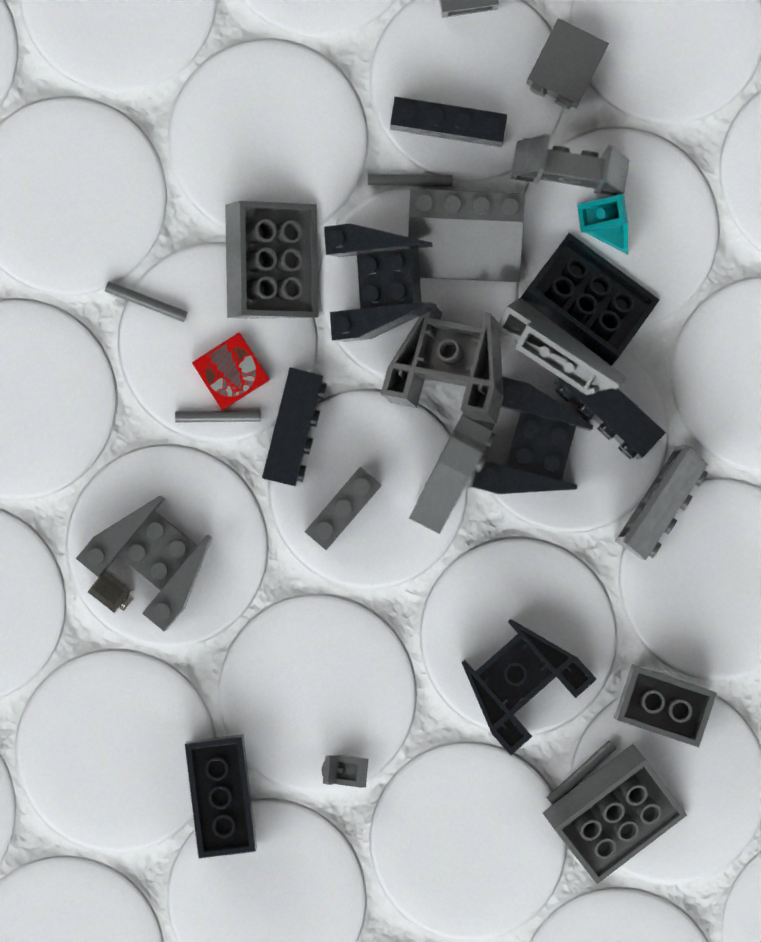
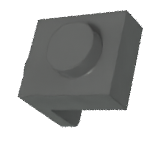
[321,755,369,788]

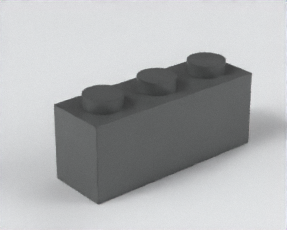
[305,467,382,550]

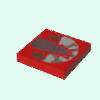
[191,332,270,411]

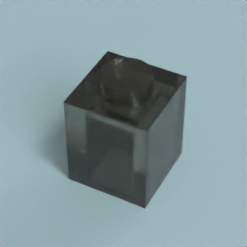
[88,569,134,613]

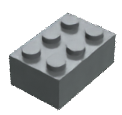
[614,664,717,747]

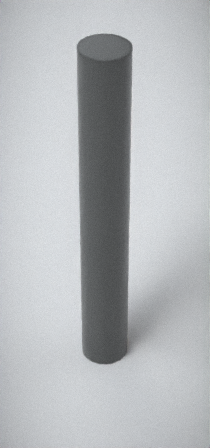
[368,174,453,187]
[105,281,188,322]
[175,410,261,423]
[546,740,617,805]

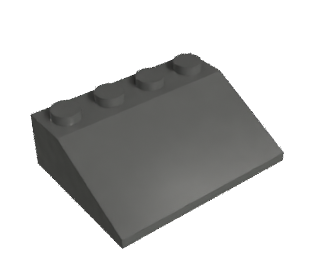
[408,189,525,282]
[225,201,319,319]
[615,444,708,560]
[543,744,687,884]

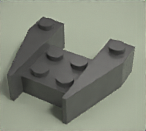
[510,134,630,196]
[381,302,504,424]
[409,413,496,534]
[76,496,212,632]

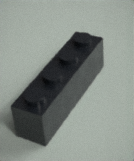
[390,97,507,147]
[262,367,327,487]

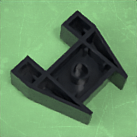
[324,223,437,342]
[471,376,593,495]
[462,619,597,755]

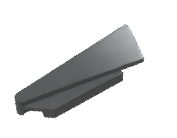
[496,298,627,395]

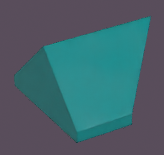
[577,194,628,255]

